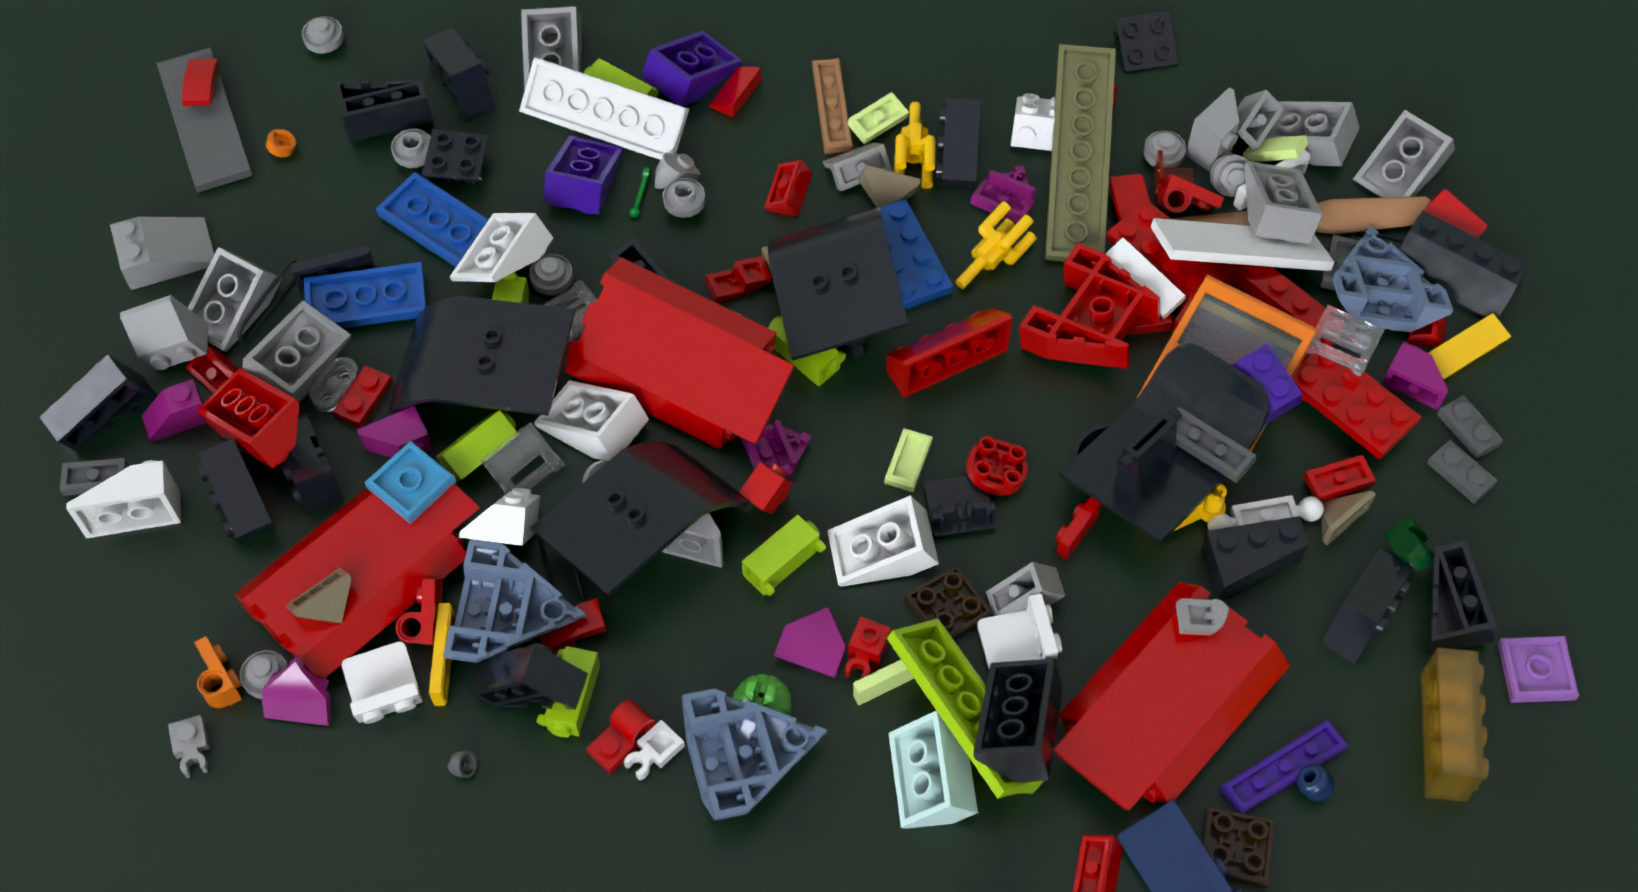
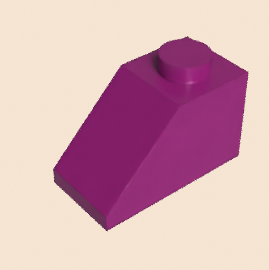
[1382,342,1448,410]
[142,379,207,443]
[357,406,433,458]

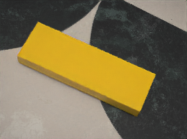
[1429,313,1511,380]
[429,603,456,706]

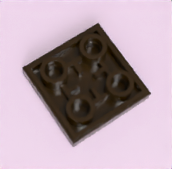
[904,564,993,640]
[1202,806,1275,888]

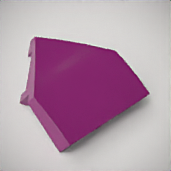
[970,166,1036,223]
[740,419,811,479]
[774,607,847,678]
[262,657,332,726]

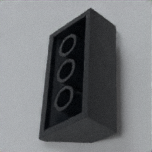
[1399,211,1530,320]
[973,658,1062,782]

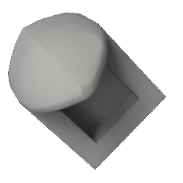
[655,153,701,189]
[1176,598,1229,635]

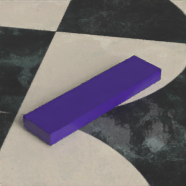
[1220,719,1349,814]

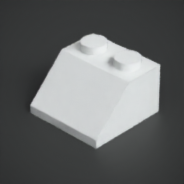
[459,488,540,546]

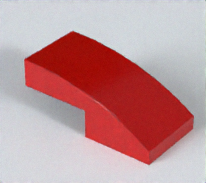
[181,58,219,106]
[704,256,772,304]
[540,598,606,653]

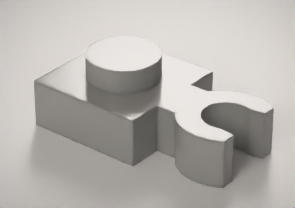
[168,715,210,778]

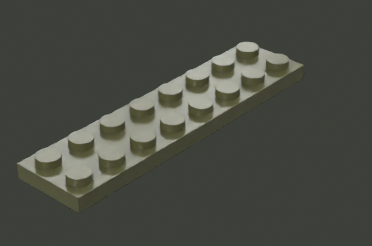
[1045,44,1116,261]

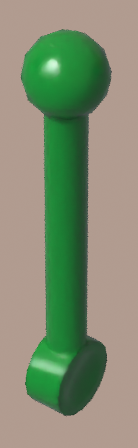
[629,167,651,218]

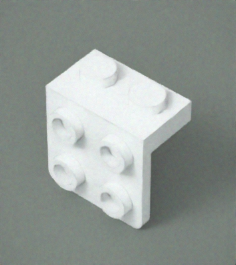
[1011,94,1055,151]
[977,593,1062,669]
[342,642,423,724]

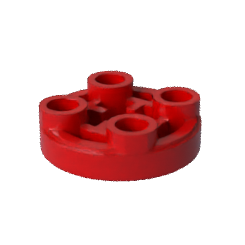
[966,436,1028,496]

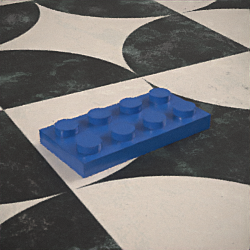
[376,172,488,267]
[880,199,953,310]
[304,262,427,328]

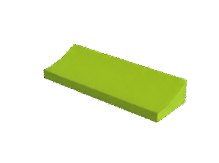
[887,619,1044,799]

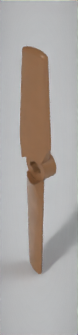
[1171,196,1431,234]

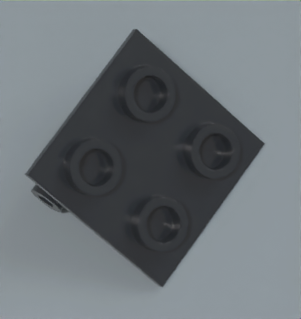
[1114,11,1179,72]
[422,129,489,185]
[923,475,997,537]

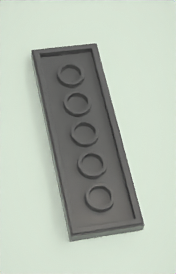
[156,48,253,193]

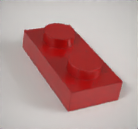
[333,365,393,429]
[1304,455,1376,502]
[1055,497,1102,561]

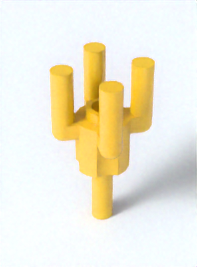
[893,102,936,189]
[955,201,1037,289]

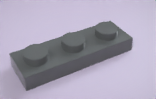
[1176,407,1256,483]

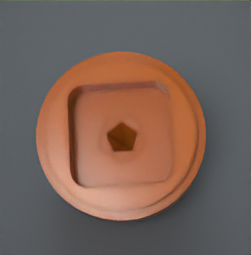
[266,129,296,158]

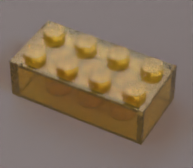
[1421,648,1489,802]

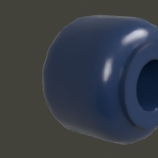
[1297,764,1335,801]

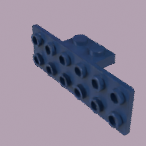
[1117,801,1242,892]

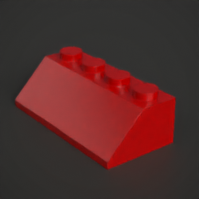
[886,308,1012,398]
[196,368,299,469]

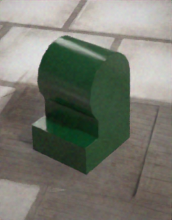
[1384,516,1433,571]

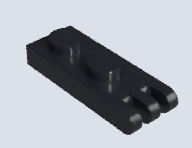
[290,245,376,290]

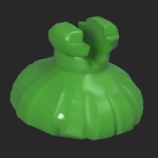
[732,674,792,716]

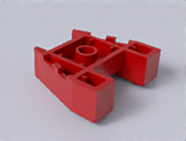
[1019,243,1160,369]

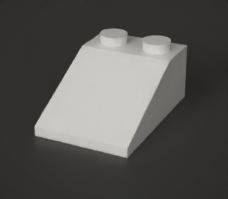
[450,213,553,282]
[534,380,649,461]
[66,460,181,538]
[827,495,939,587]

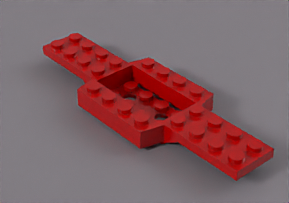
[1105,200,1421,460]

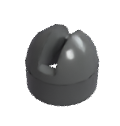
[447,750,477,778]

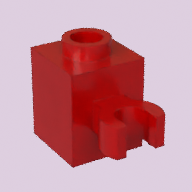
[739,462,794,514]
[845,617,891,678]

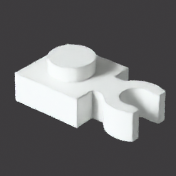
[624,720,685,780]

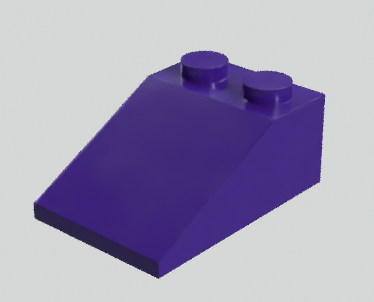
[641,30,742,107]
[543,136,624,214]
[1232,343,1302,424]

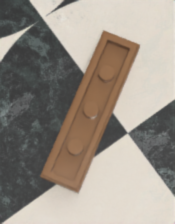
[812,58,852,154]

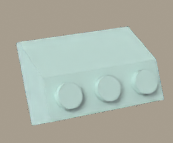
[888,710,978,829]

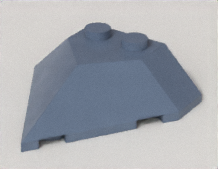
[1332,226,1453,332]
[443,539,586,663]
[682,689,827,821]

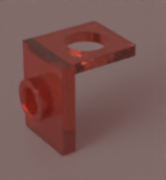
[1154,150,1194,194]

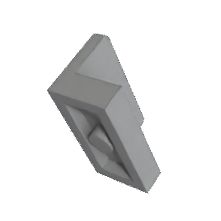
[823,142,892,191]

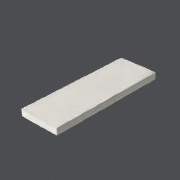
[519,57,689,160]
[1151,218,1334,271]

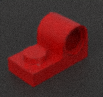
[1157,174,1224,213]
[395,578,443,645]
[586,698,656,775]

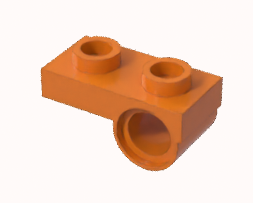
[194,636,242,709]

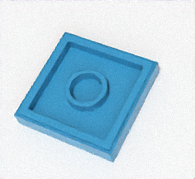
[364,441,456,524]

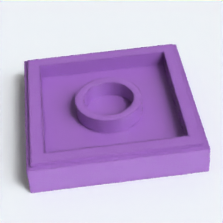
[1498,636,1579,703]

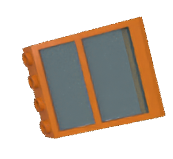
[1137,275,1318,452]

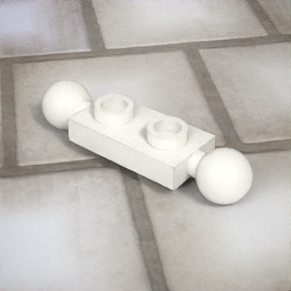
[1207,495,1324,530]

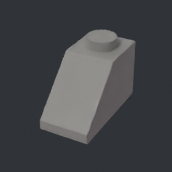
[1237,90,1284,151]
[986,562,1066,616]

